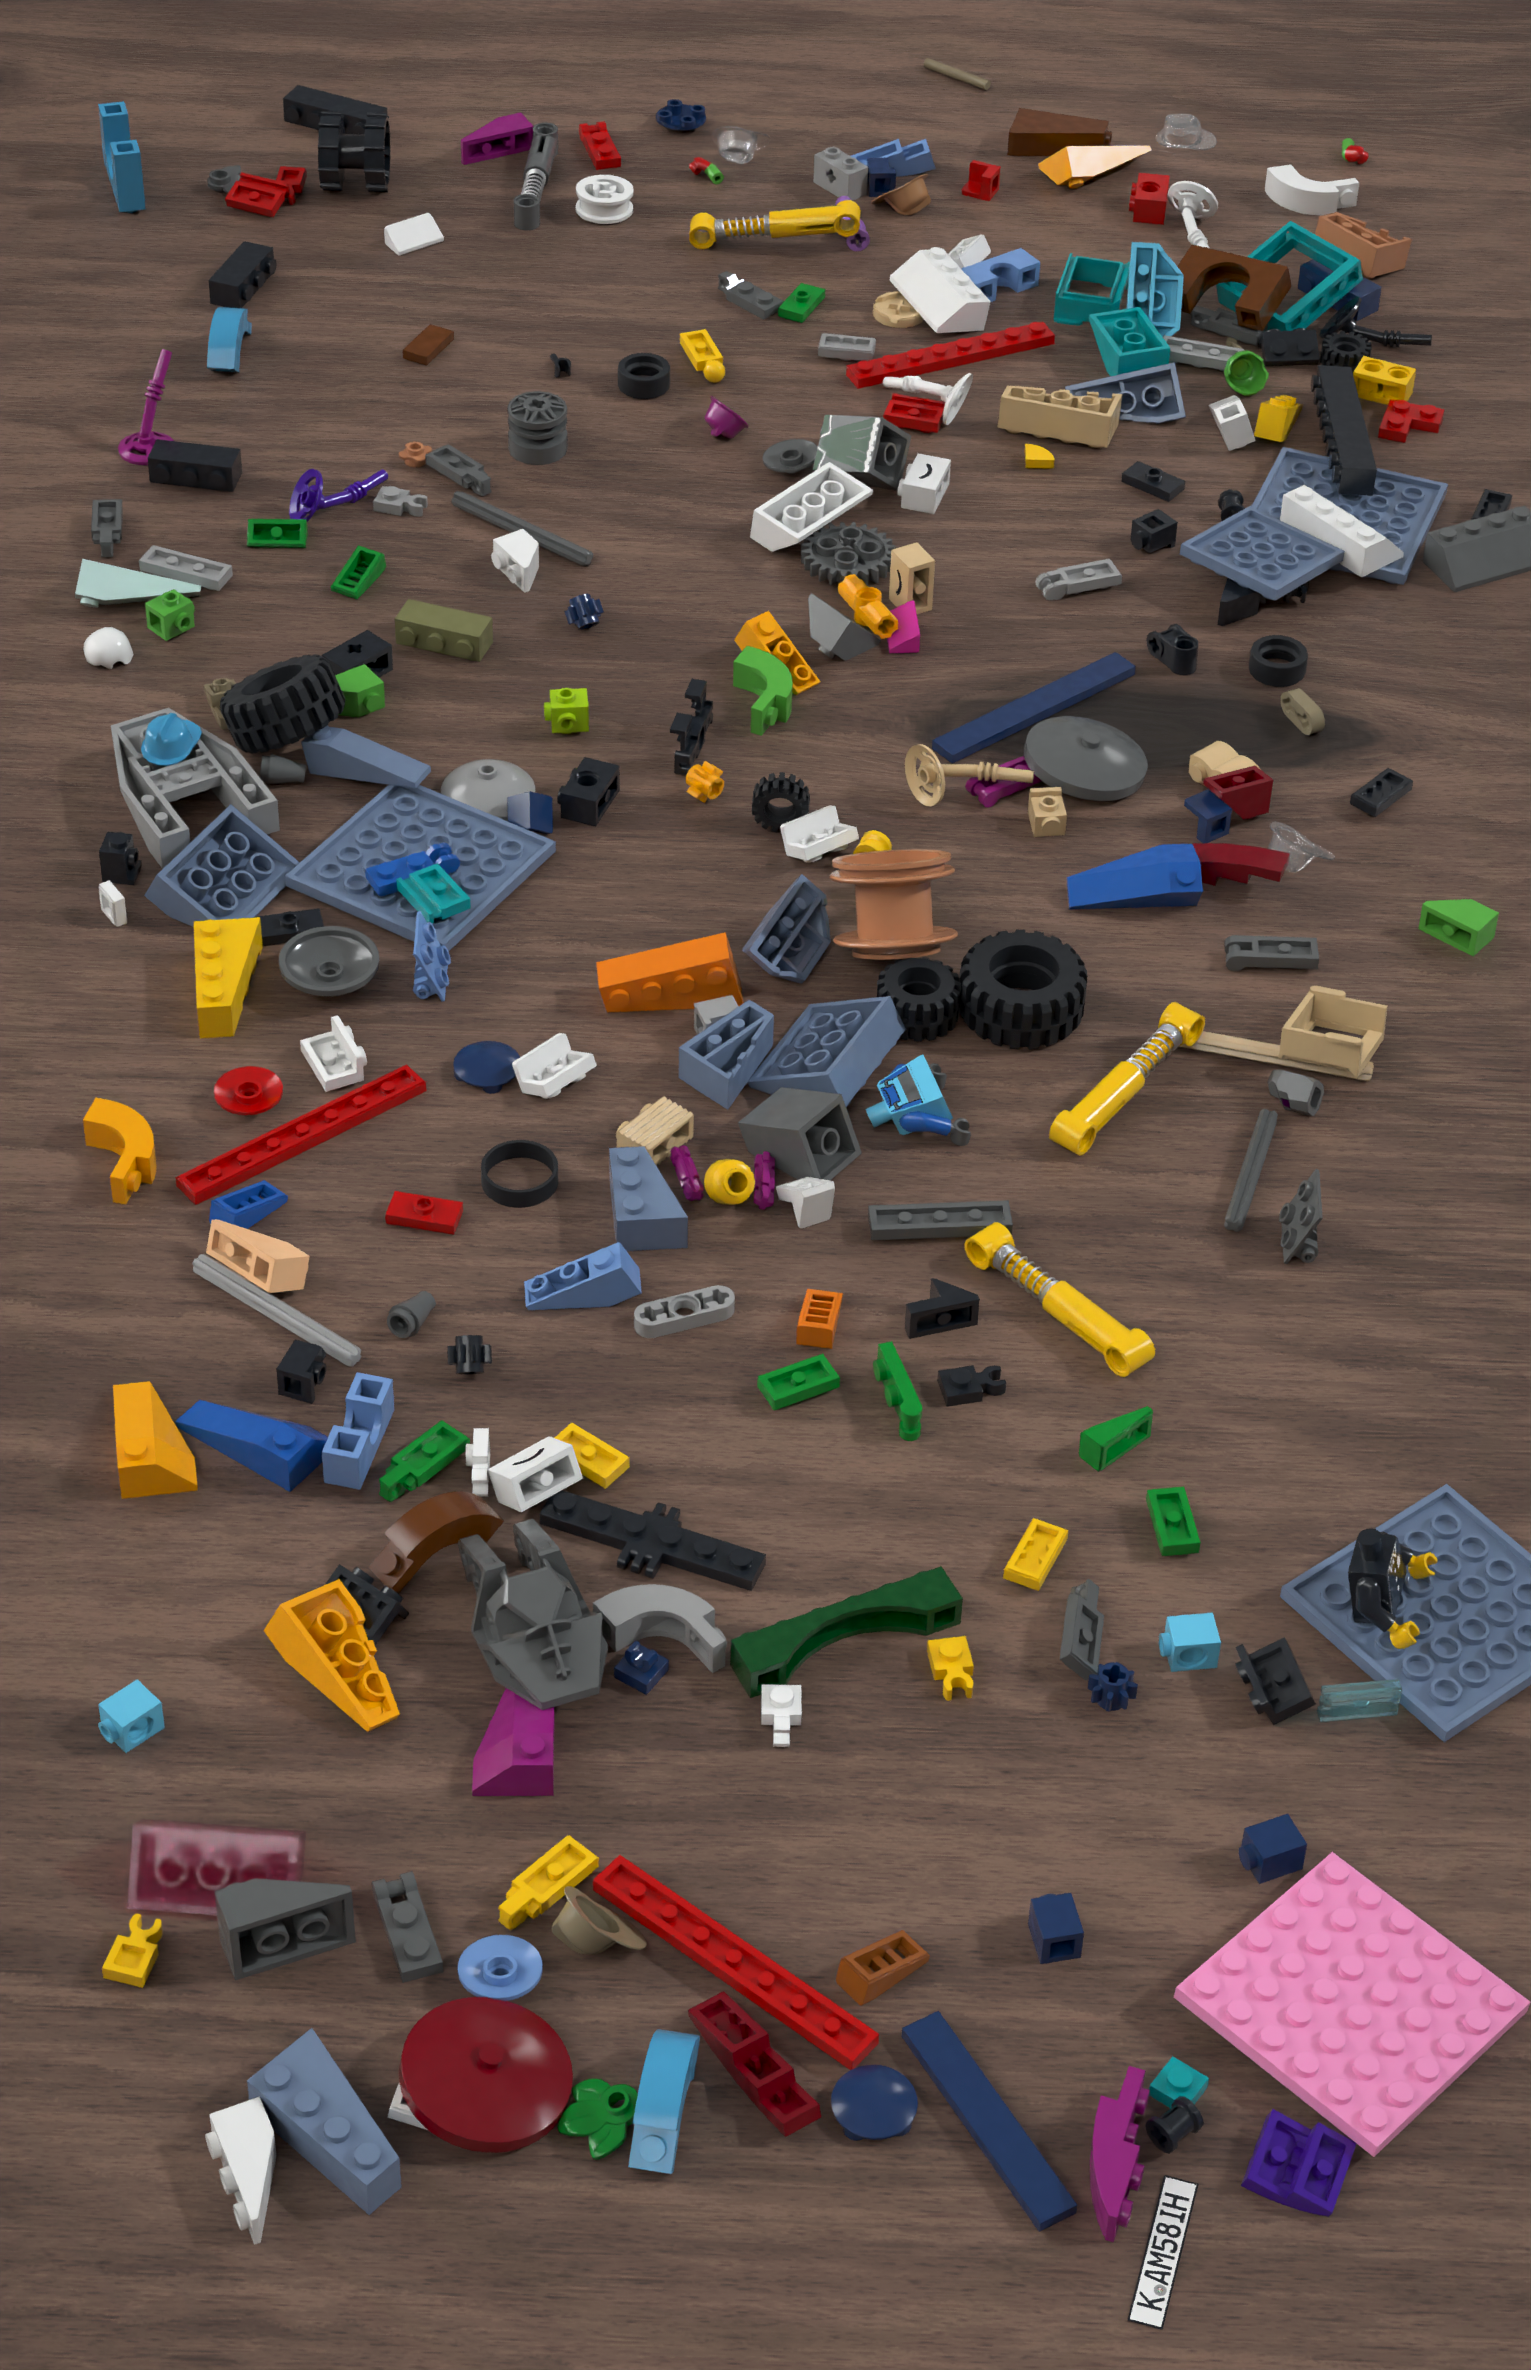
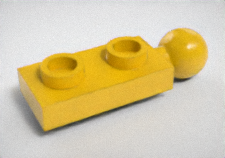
[680,329,725,383]

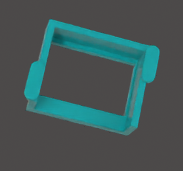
[1053,253,1130,326]

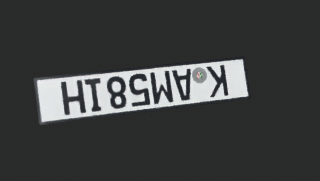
[1128,2175,1199,2330]

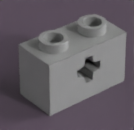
[813,147,868,201]

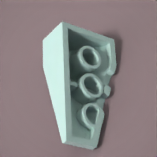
[75,559,201,608]

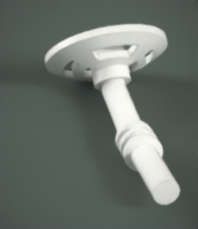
[1167,181,1218,248]
[883,373,973,425]

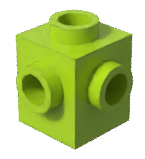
[544,688,589,734]

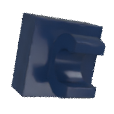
[614,1641,669,1695]

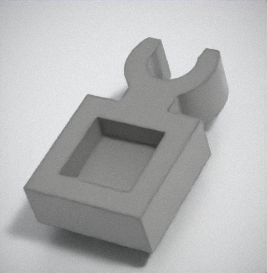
[373,486,428,517]

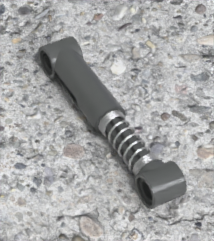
[513,122,558,231]

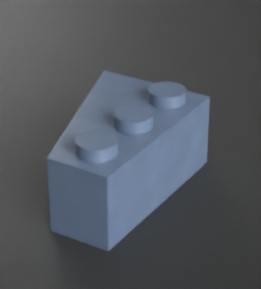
[609,1146,688,1251]

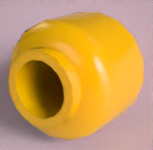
[704,1159,755,1205]

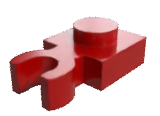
[276,166,307,205]

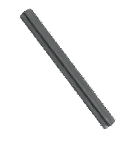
[451,491,593,566]

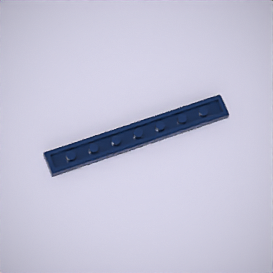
[932,652,1136,764]

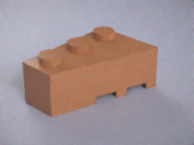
[1315,212,1412,279]

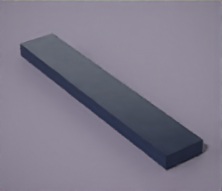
[901,2011,1077,2232]

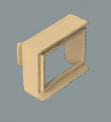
[1279,986,1388,1079]

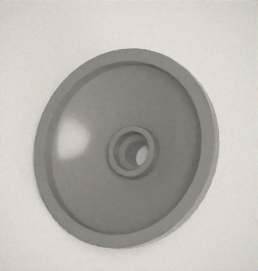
[441,759,535,821]

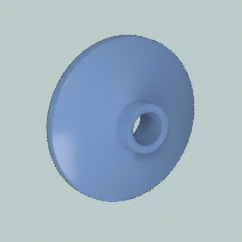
[458,1935,543,2001]

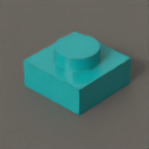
[1149,2056,1209,2108]

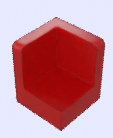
[961,160,1001,201]

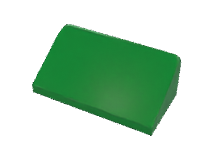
[247,519,308,548]

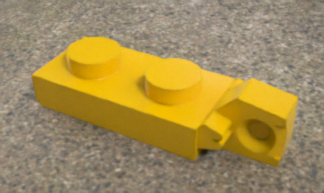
[498,1835,599,1931]

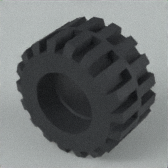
[877,957,961,1042]

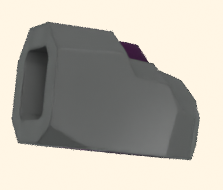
[1267,1069,1324,1116]

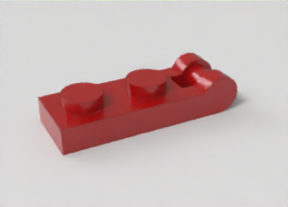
[579,121,621,170]

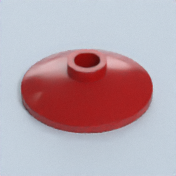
[214,1066,283,1115]

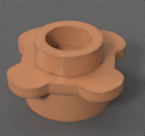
[399,442,432,467]

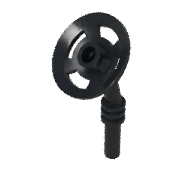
[1319,296,1432,347]

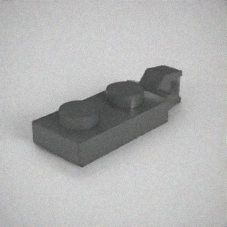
[718,271,784,320]
[1191,306,1268,345]
[425,444,492,496]
[91,499,123,557]
[1060,1579,1104,1681]

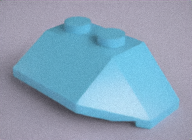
[1126,242,1184,337]

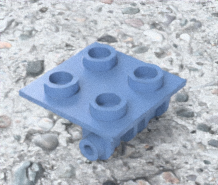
[413,911,451,1002]

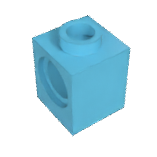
[1159,1613,1221,1672]
[98,1679,165,1753]

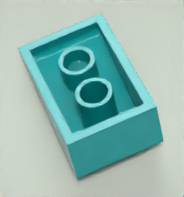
[1089,307,1171,376]

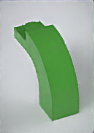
[733,646,793,736]

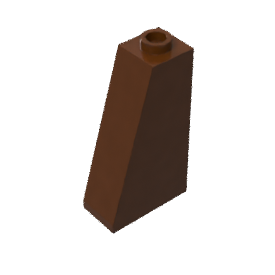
[1007,108,1112,156]

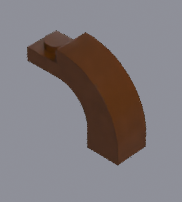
[369,1491,504,1594]

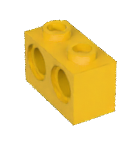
[1353,356,1416,405]

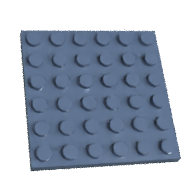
[1251,447,1448,585]
[285,785,556,951]
[1280,1484,1531,1742]

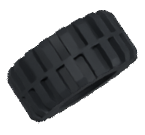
[220,654,345,753]
[959,929,1088,1050]

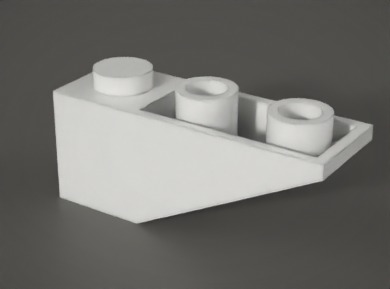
[1208,395,1256,451]
[205,2097,277,2245]

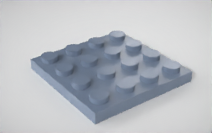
[1180,506,1345,600]

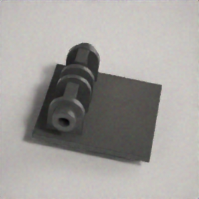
[1279,1169,1323,1264]

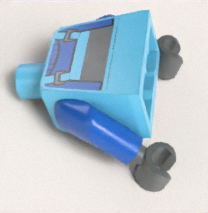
[865,1054,971,1146]

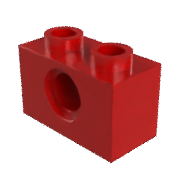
[1129,173,1170,225]

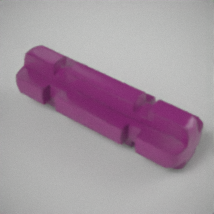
[670,1145,704,1202]
[754,1151,775,1210]

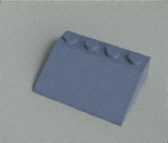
[144,804,300,927]
[747,996,906,1107]

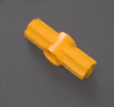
[838,574,898,639]

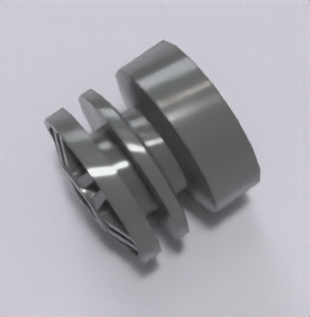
[507,391,568,465]

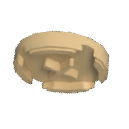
[873,291,924,328]

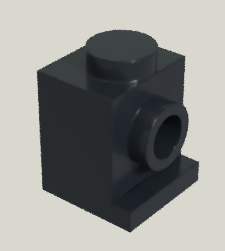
[1130,509,1178,553]
[99,832,142,885]
[276,1339,327,1404]

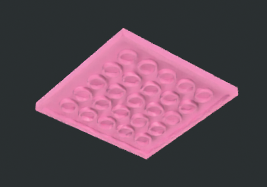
[1174,1852,1531,2157]

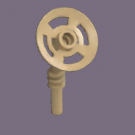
[905,744,1034,806]

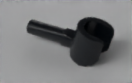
[550,353,571,378]

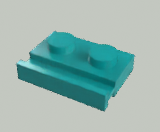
[396,863,471,923]

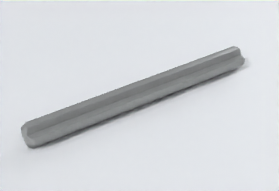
[192,1254,362,1367]

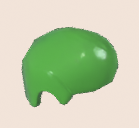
[1224,350,1269,396]

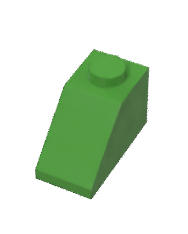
[335,664,385,717]
[1418,899,1499,957]

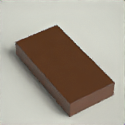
[403,324,454,366]

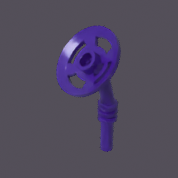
[289,469,388,522]

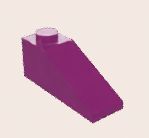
[461,112,534,165]

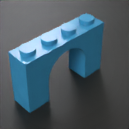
[98,101,146,213]

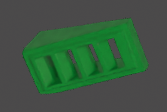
[330,545,386,599]
[1079,1406,1153,1472]

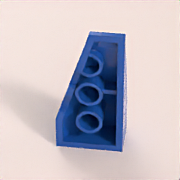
[1067,844,1203,910]
[175,1400,328,1492]

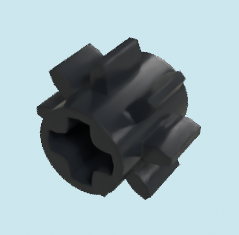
[447,1335,492,1375]

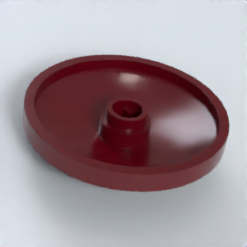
[399,1997,573,2153]

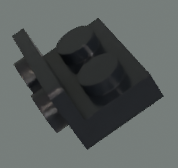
[325,1564,409,1645]

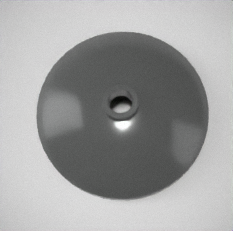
[279,926,380,997]

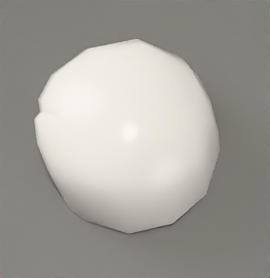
[83,627,134,669]

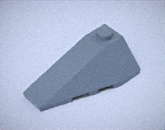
[301,725,431,788]

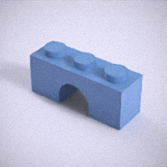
[961,248,1040,302]
[322,1372,394,1490]

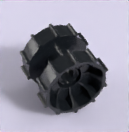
[318,111,391,192]

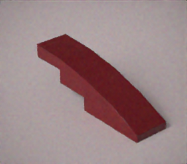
[1193,843,1290,886]
[688,1991,822,2137]

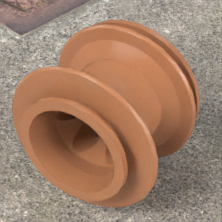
[829,849,958,960]

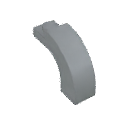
[593,1584,727,1673]

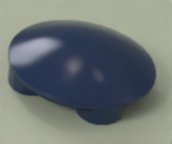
[656,99,706,130]
[453,1041,520,1094]
[831,2065,918,2141]

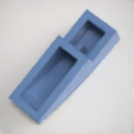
[851,139,936,177]

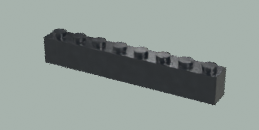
[1311,365,1377,496]

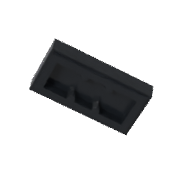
[1121,461,1185,502]
[1471,489,1513,520]
[1350,768,1413,817]
[254,908,324,946]

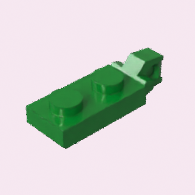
[379,1420,470,1502]

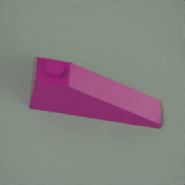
[472,1688,555,1796]

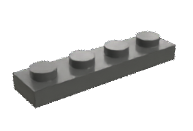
[868,1200,1013,1240]

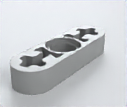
[634,1285,735,1338]

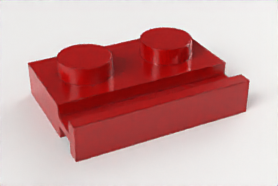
[225,172,290,218]
[883,393,945,433]

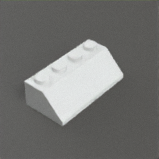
[890,247,991,333]
[750,462,873,552]
[1280,485,1404,578]

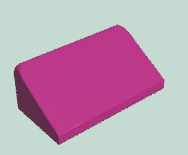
[887,600,920,653]

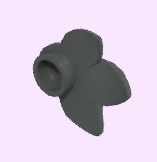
[207,165,241,193]

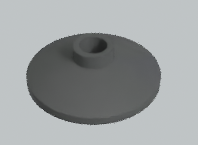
[763,439,818,473]

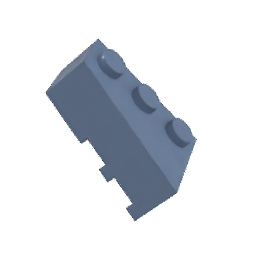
[679,1000,774,1110]

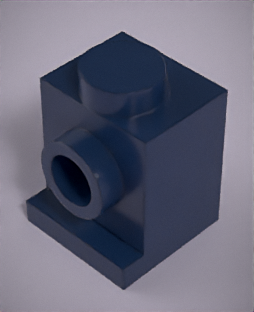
[867,158,896,197]

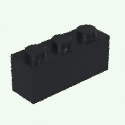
[208,241,277,308]
[147,439,242,492]

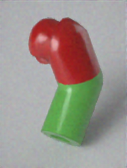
[1342,138,1369,164]
[689,157,724,184]

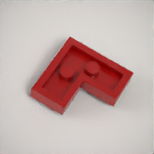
[1378,399,1445,443]

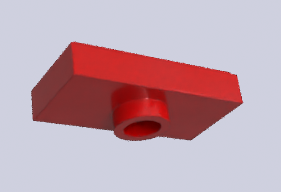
[385,1191,463,1235]

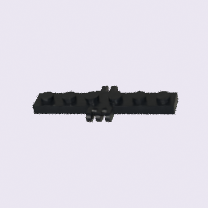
[539,1490,766,1591]

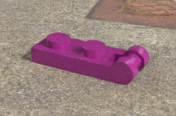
[965,756,1042,808]

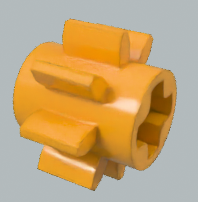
[685,761,724,803]

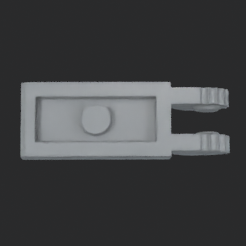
[1035,559,1122,601]

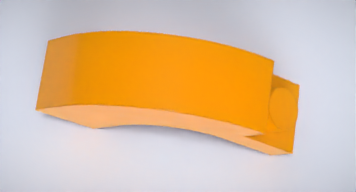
[83,1097,157,1205]

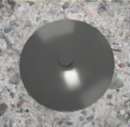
[1024,716,1148,801]

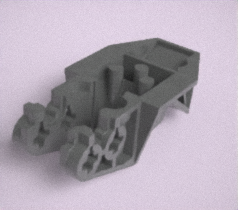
[458,1519,608,1710]

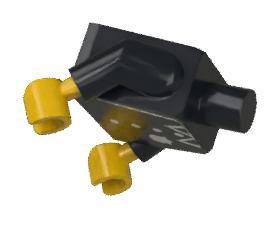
[1348,1528,1438,1649]

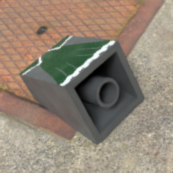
[813,415,911,491]

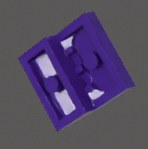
[1241,2109,1357,2217]

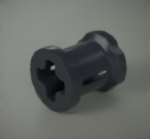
[1218,489,1245,521]
[1145,2096,1204,2154]

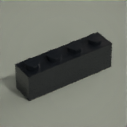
[283,85,388,135]

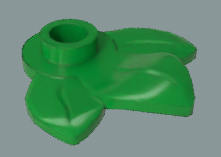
[558,2079,638,2160]

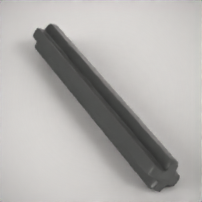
[1224,1109,1278,1232]

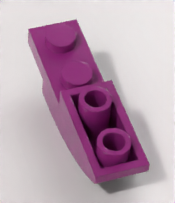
[1090,2066,1150,2242]

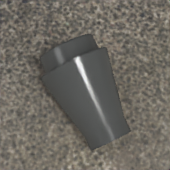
[260,754,306,785]
[387,1291,436,1338]

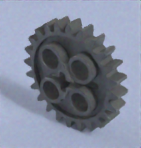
[801,522,896,586]

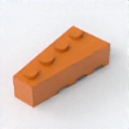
[596,932,744,1013]

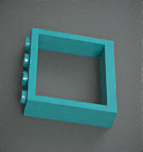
[1216,221,1363,331]

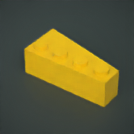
[194,917,263,1039]

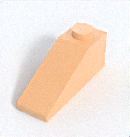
[206,1219,310,1293]

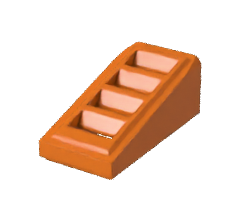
[796,1289,843,1349]

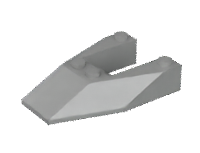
[111,707,280,869]

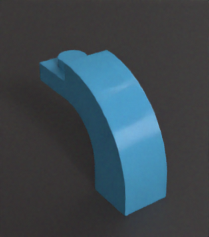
[207,307,252,373]
[628,2029,700,2174]

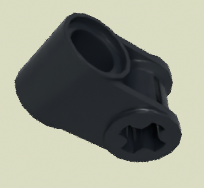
[1146,624,1198,675]

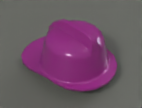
[704,396,749,439]

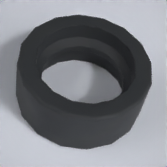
[618,353,670,399]
[1248,635,1308,687]

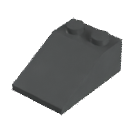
[214,1878,356,1981]

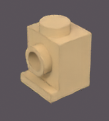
[1028,787,1067,837]

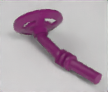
[118,349,174,465]

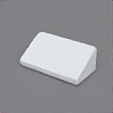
[384,213,444,256]
[948,234,991,268]

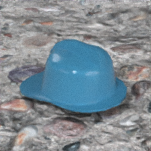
[141,713,202,766]

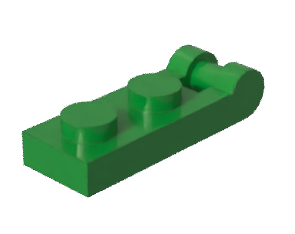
[873,1341,923,1441]

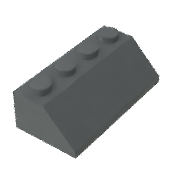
[1423,506,1531,593]

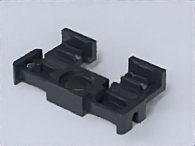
[670,678,713,775]

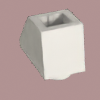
[491,529,539,593]

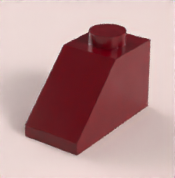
[1203,766,1274,819]

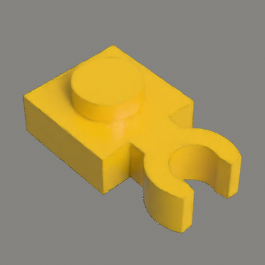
[927,1636,974,1701]
[102,1913,163,1988]

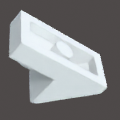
[776,1177,835,1228]

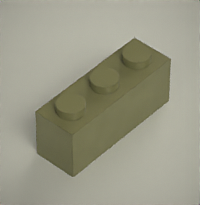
[395,599,493,662]

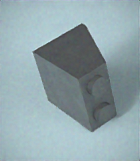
[738,1087,862,1180]

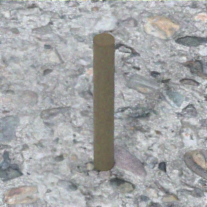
[924,58,991,90]

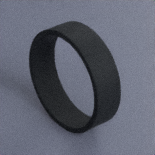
[481,1140,558,1208]

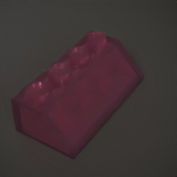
[127,1819,306,1915]

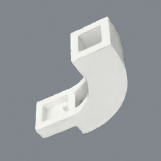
[1265,165,1359,216]

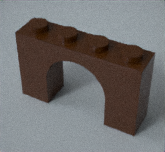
[1177,245,1292,331]

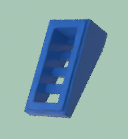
[209,1180,288,1229]

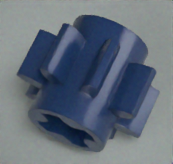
[564,593,604,630]
[1088,1662,1138,1711]

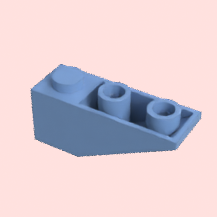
[524,1242,642,1310]

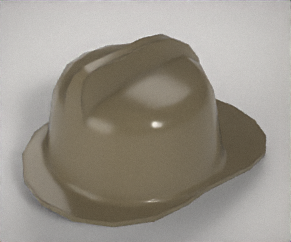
[551,1886,647,1955]

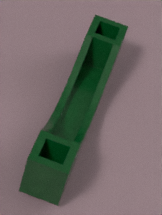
[730,1566,963,1698]

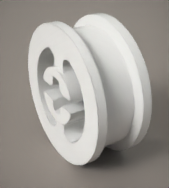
[576,175,633,224]

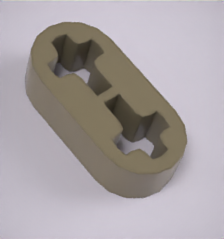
[1281,688,1325,735]

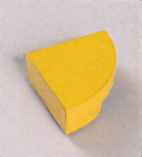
[1024,444,1055,469]

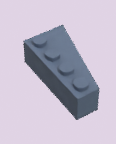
[247,2028,401,2215]

